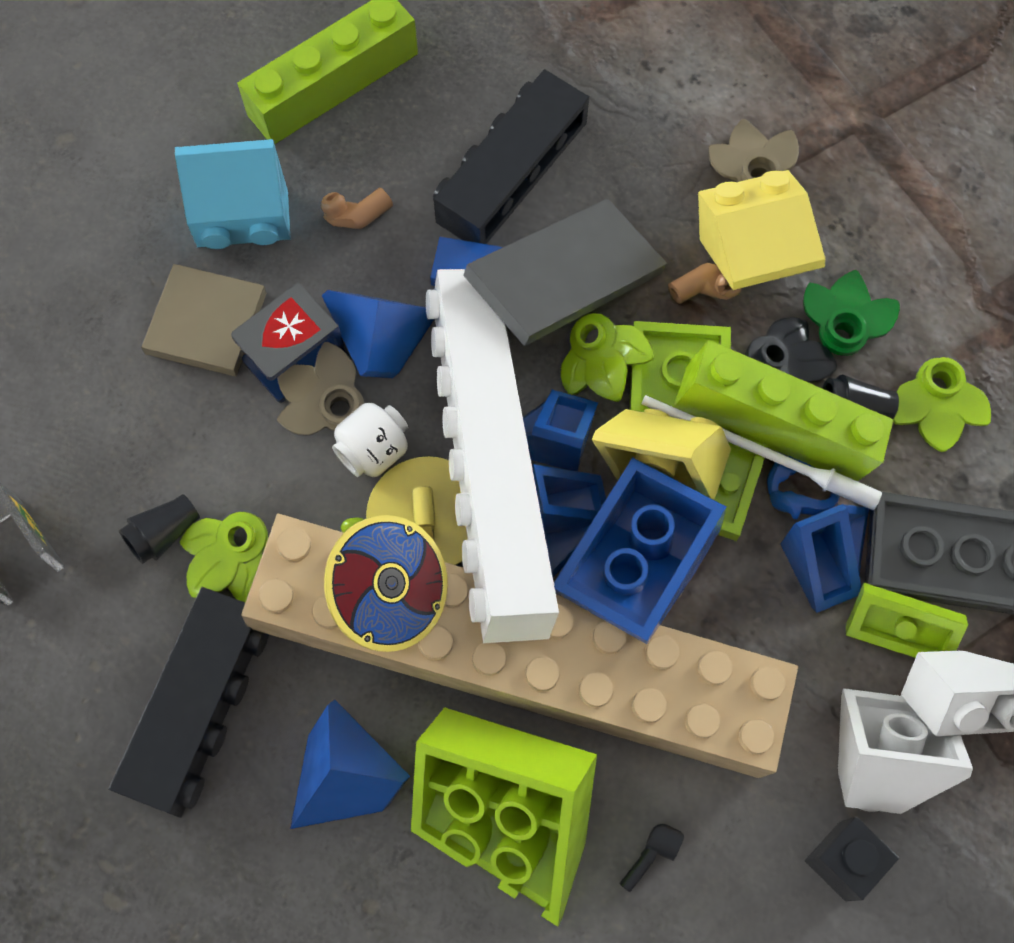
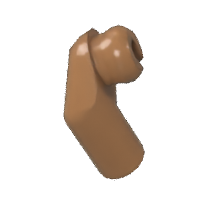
[321,187,393,229]
[668,263,742,304]

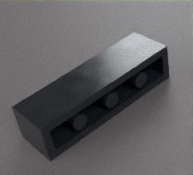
[433,69,590,244]
[108,586,269,818]

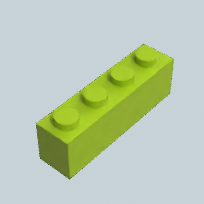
[237,0,418,144]
[674,339,894,481]

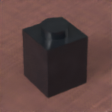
[805,816,899,902]

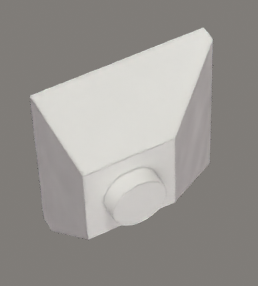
[838,688,973,814]

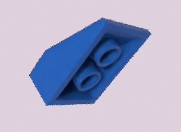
[554,457,726,644]

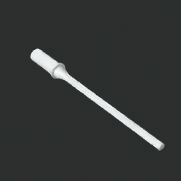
[641,395,882,510]

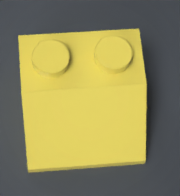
[698,170,825,290]
[592,409,731,500]

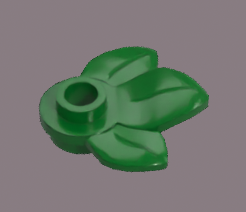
[803,270,900,356]

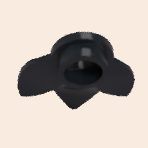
[745,317,837,384]

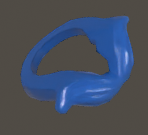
[767,451,840,519]

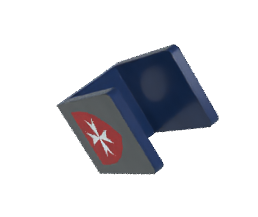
[231,282,346,403]

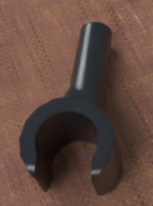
[619,824,684,892]

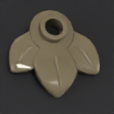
[708,119,799,182]
[277,342,364,436]

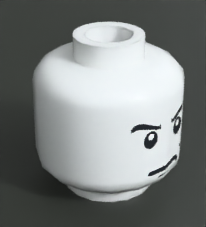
[332,403,408,477]

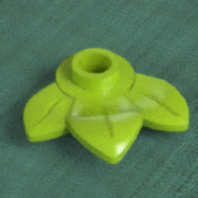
[561,313,654,402]
[893,357,991,452]
[179,512,268,603]

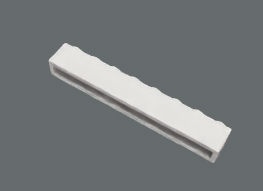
[426,269,559,643]

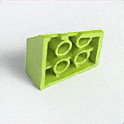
[411,707,597,927]

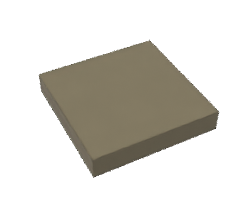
[141,264,267,377]

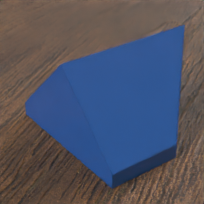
[322,290,434,378]
[523,389,598,471]
[532,464,606,577]
[780,504,869,613]
[290,700,410,829]

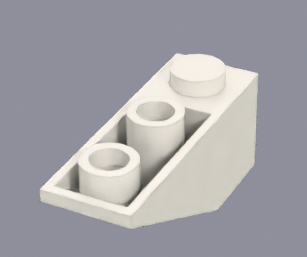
[901,651,1014,737]

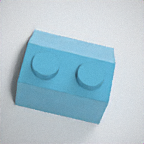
[175,139,291,249]

